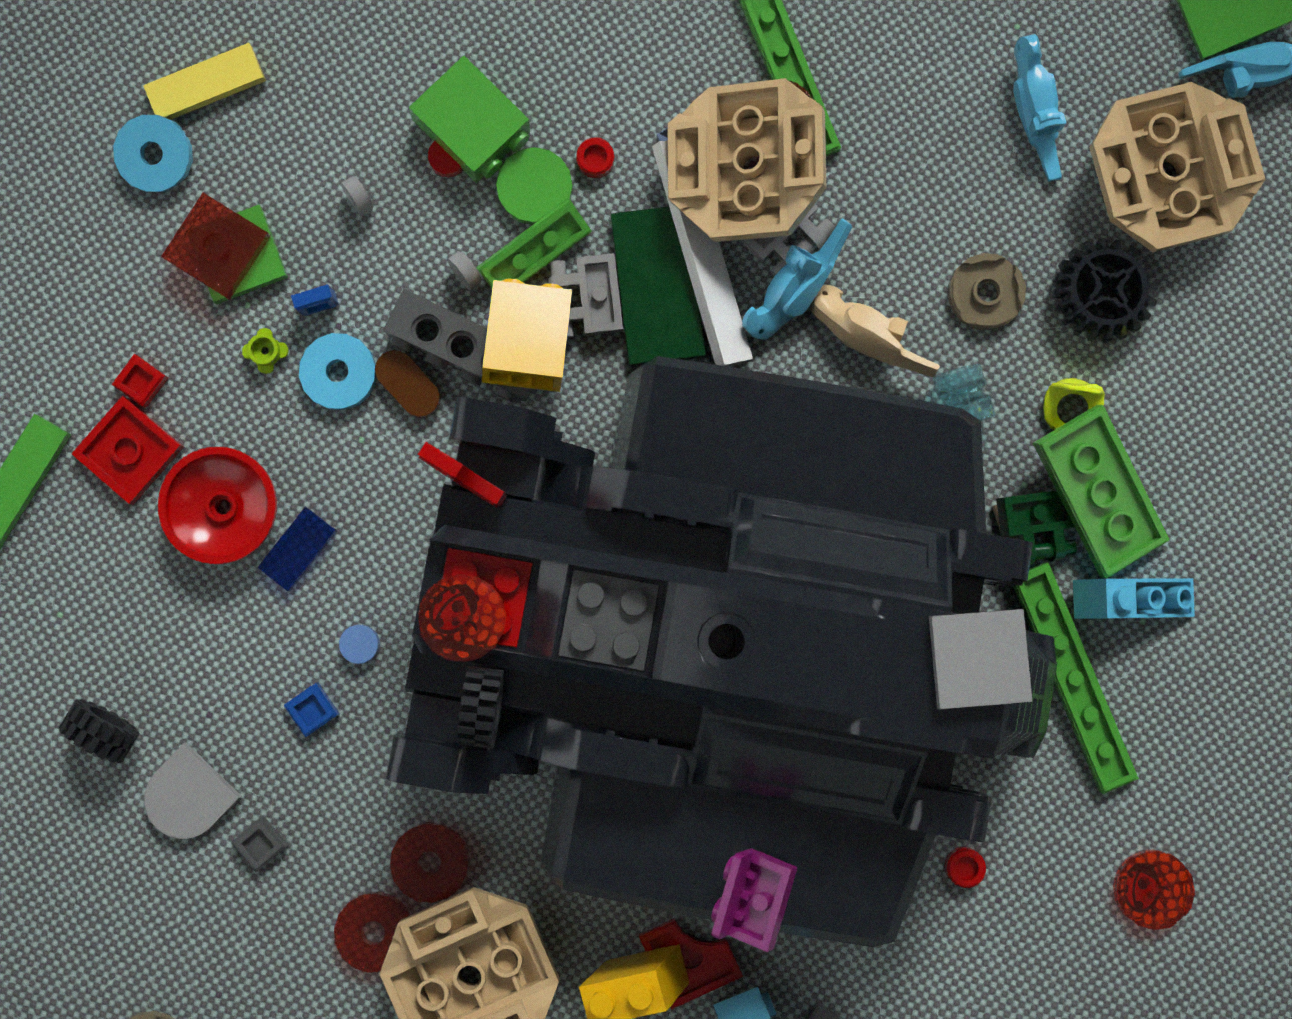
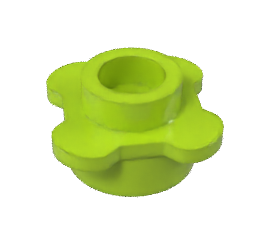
[242,328,289,374]

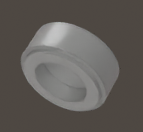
[341,176,374,216]
[447,251,482,290]

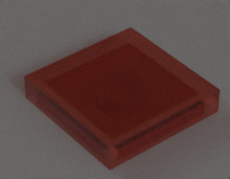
[161,192,271,300]

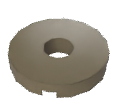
[948,253,1026,330]

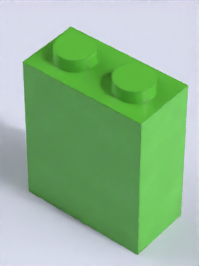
[408,55,530,183]

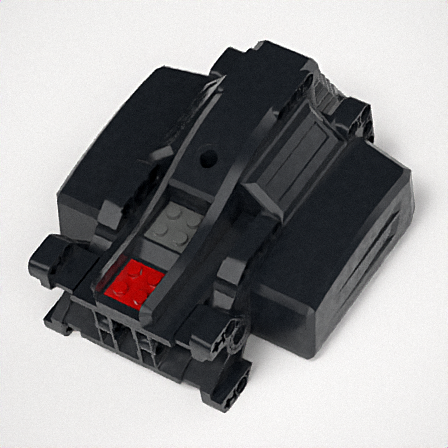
[386,356,1057,947]

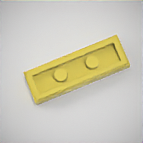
[143,43,266,120]

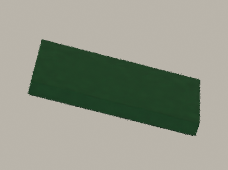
[611,207,706,366]

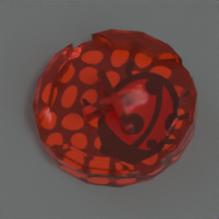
[418,574,507,662]
[1113,849,1195,930]

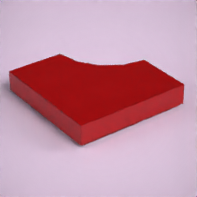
[418,442,508,508]
[639,918,743,1010]

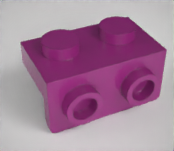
[711,848,798,952]

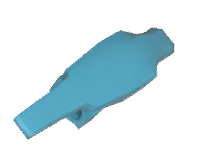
[1013,34,1066,182]
[1178,42,1292,98]
[742,218,852,340]

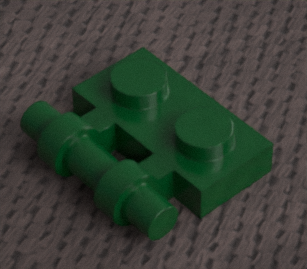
[996,491,1077,565]

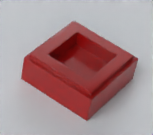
[111,354,169,408]

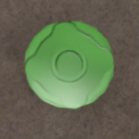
[496,147,573,225]

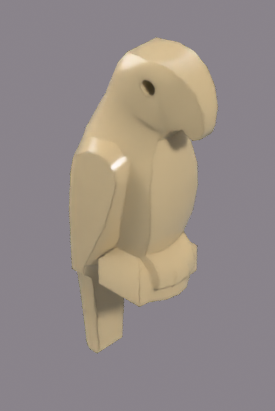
[810,285,940,377]

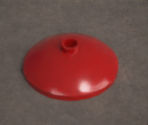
[158,447,277,564]

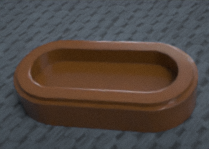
[375,350,441,418]

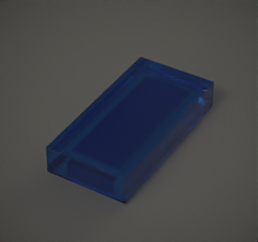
[257,506,338,591]

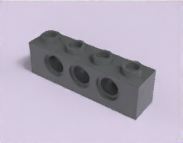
[383,289,532,403]

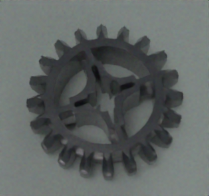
[1051,238,1159,343]

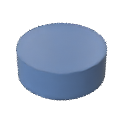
[339,625,380,664]

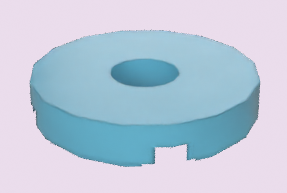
[113,115,193,192]
[299,333,377,410]

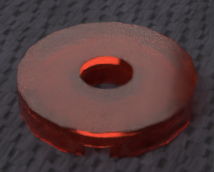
[390,822,469,903]
[334,891,410,973]

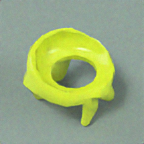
[1043,378,1105,430]

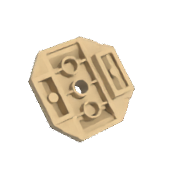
[668,78,826,242]
[1089,82,1265,252]
[380,887,560,1019]

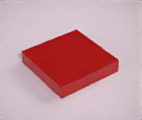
[71,395,184,505]

